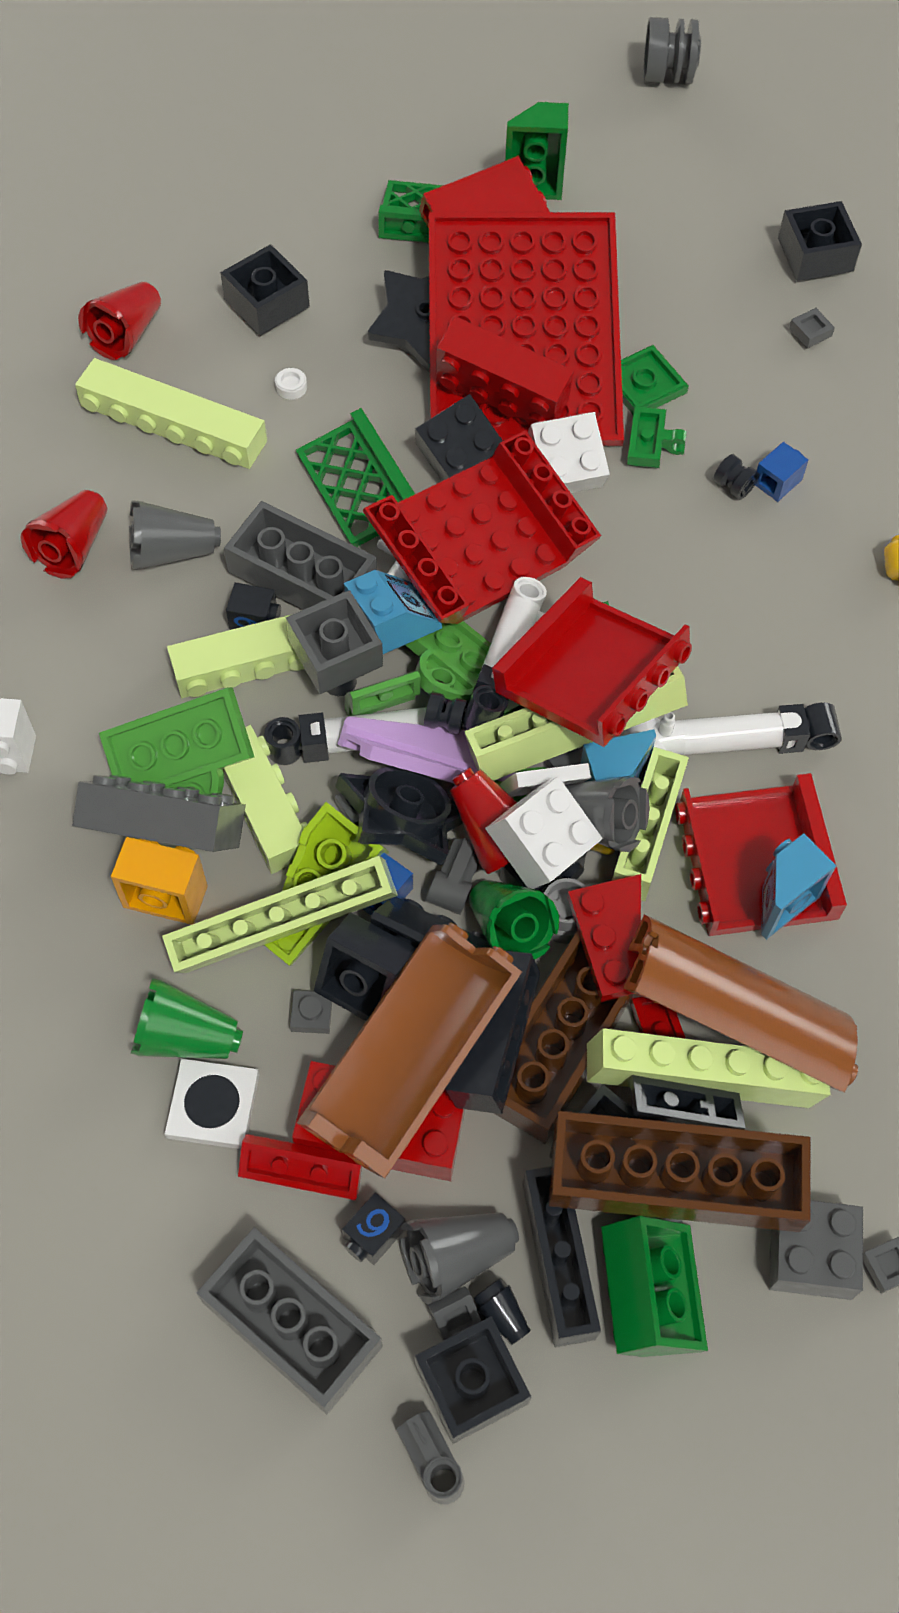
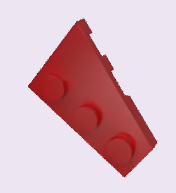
[567,874,641,1002]

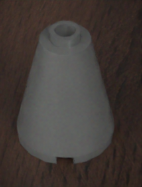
[129,501,221,569]
[565,776,650,852]
[400,1213,519,1305]

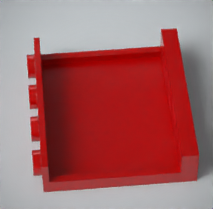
[419,156,550,228]
[492,577,692,747]
[675,773,847,936]

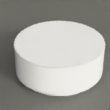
[275,368,307,400]

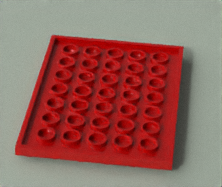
[429,212,624,446]

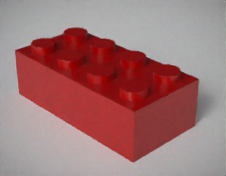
[436,316,574,425]
[292,1061,465,1181]

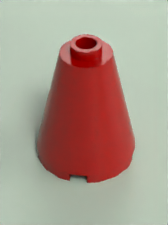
[78,282,161,360]
[20,490,107,578]
[450,767,518,874]

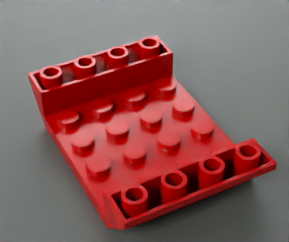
[363,430,602,624]

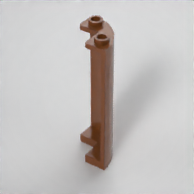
[623,914,858,1093]
[297,923,522,1178]

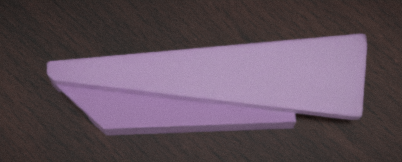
[338,716,515,783]

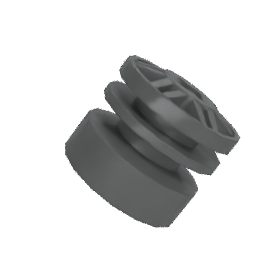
[643,17,701,84]

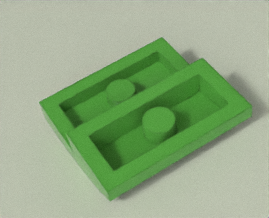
[345,671,421,716]

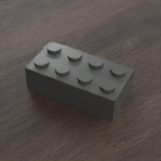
[224,501,377,610]
[72,775,246,852]
[197,1227,383,1415]

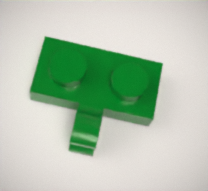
[627,407,687,468]

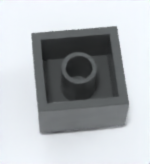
[286,590,383,695]
[769,1200,863,1300]

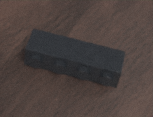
[445,951,540,1114]
[522,1166,601,1348]

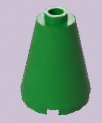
[469,880,559,960]
[131,978,243,1059]

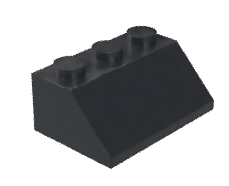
[371,897,490,948]

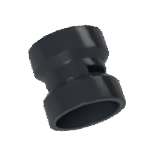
[713,454,760,500]
[424,691,468,735]

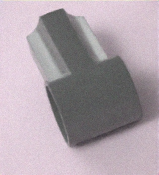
[426,837,479,915]
[396,1410,464,1505]

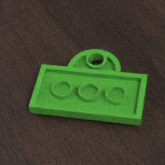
[405,621,525,716]
[99,687,255,795]

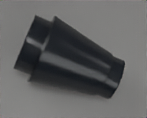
[473,1278,531,1345]

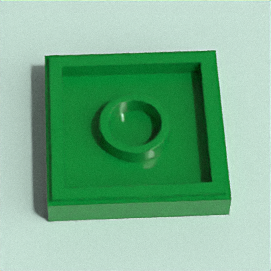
[621,345,689,415]

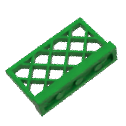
[378,180,444,243]
[296,408,415,547]

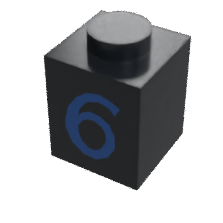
[226,582,281,630]
[342,1192,406,1265]

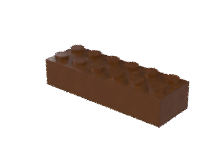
[494,930,634,1144]
[549,1111,811,1232]

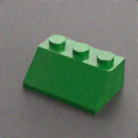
[505,102,569,200]
[602,1216,708,1357]

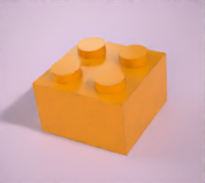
[111,837,208,925]

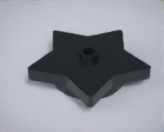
[368,270,430,372]
[335,766,463,865]

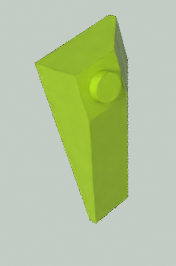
[264,802,389,966]

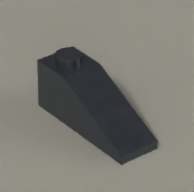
[629,1075,746,1130]

